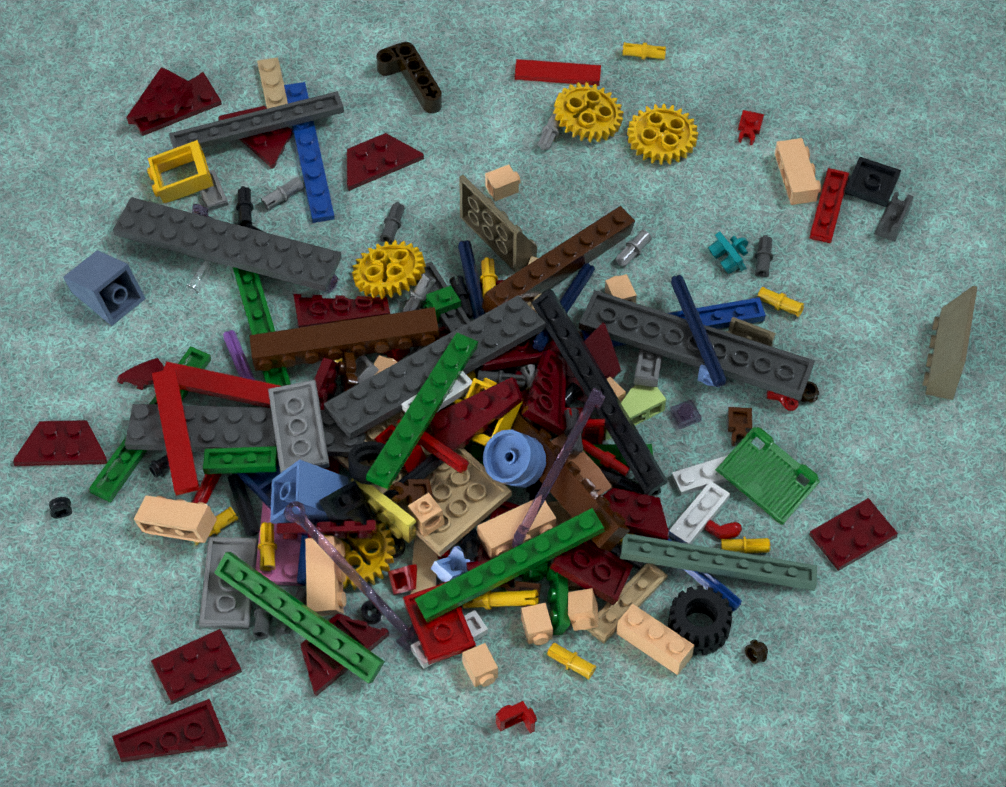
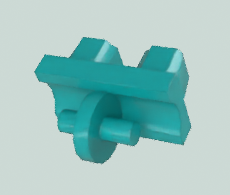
[708,231,748,274]

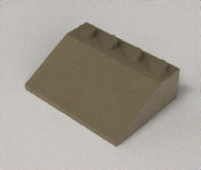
[459,175,537,273]
[922,286,977,400]

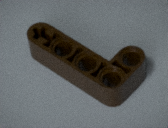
[376,42,442,114]

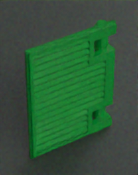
[715,427,820,525]

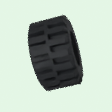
[668,586,732,655]

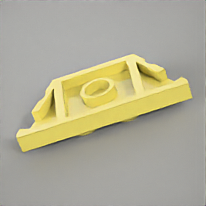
[351,478,416,543]

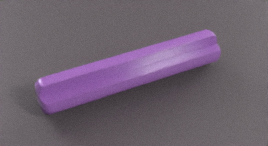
[223,330,255,380]

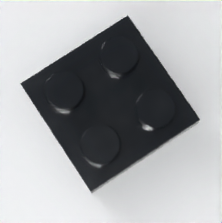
[845,157,901,208]

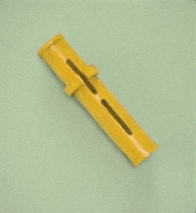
[463,590,539,610]

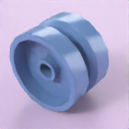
[483,430,546,488]

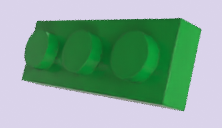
[203,446,278,474]
[546,566,570,635]

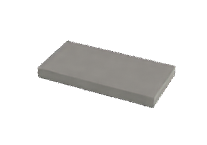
[268,380,330,473]
[199,537,258,629]

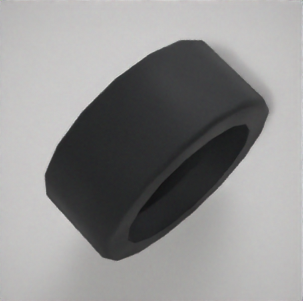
[348,441,385,485]

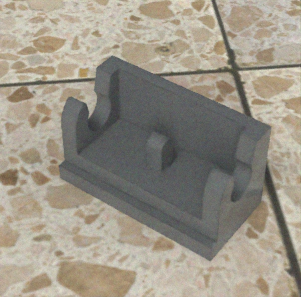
[874,192,914,242]

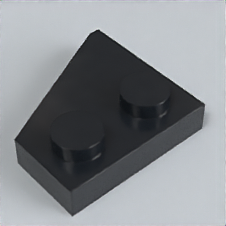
[319,480,378,525]

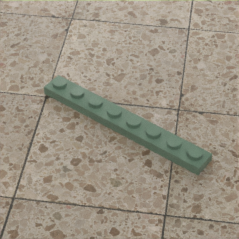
[620,534,817,591]

